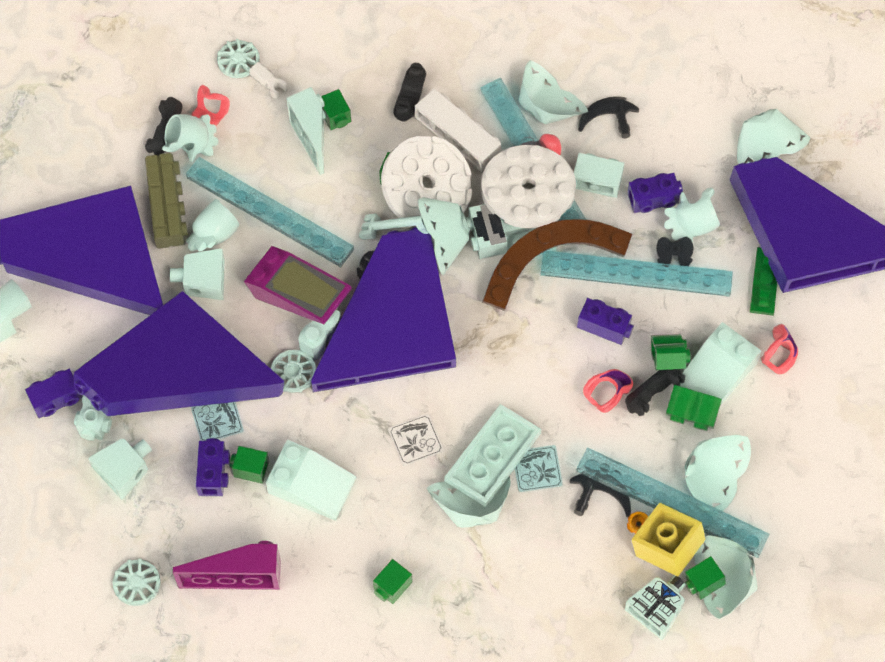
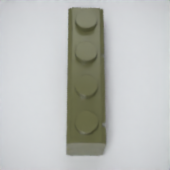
[145,153,188,249]

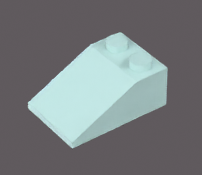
[286,87,326,175]
[680,322,761,404]
[266,440,356,521]

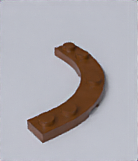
[482,219,632,311]

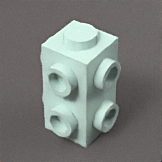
[74,395,112,441]

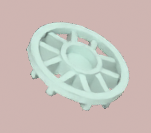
[217,39,260,78]
[271,350,316,393]
[112,558,161,606]

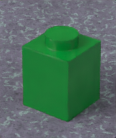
[321,89,352,130]
[230,446,269,484]
[685,556,726,600]
[373,559,413,604]

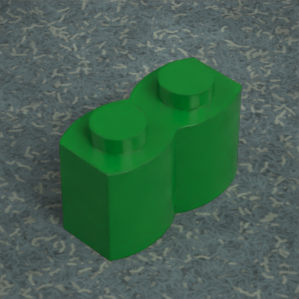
[651,334,690,370]
[666,385,722,431]

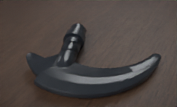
[578,97,639,139]
[569,469,631,517]

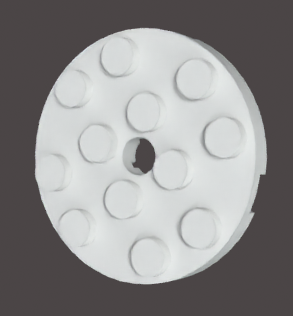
[381,136,472,229]
[481,145,576,228]

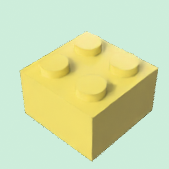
[631,502,706,577]

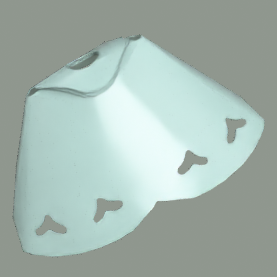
[519,60,588,124]
[737,109,810,164]
[418,197,470,275]
[684,435,751,517]
[426,477,511,528]
[694,535,758,619]

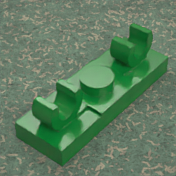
[750,247,777,316]

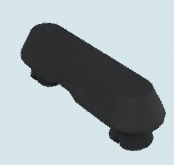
[393,62,426,122]
[145,97,183,156]
[625,369,685,416]

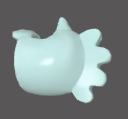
[162,114,218,162]
[664,188,720,242]
[186,199,239,252]

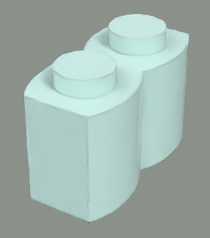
[299,310,341,361]

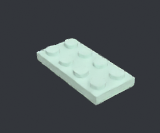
[444,404,541,507]

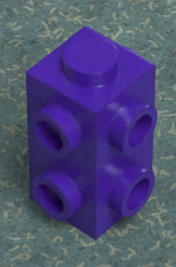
[627,173,683,213]
[577,298,634,345]
[25,368,83,419]
[196,438,230,496]

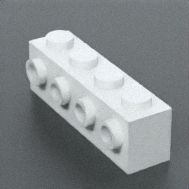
[415,89,501,173]

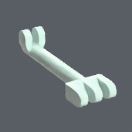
[359,213,432,239]

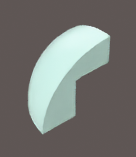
[0,279,32,343]

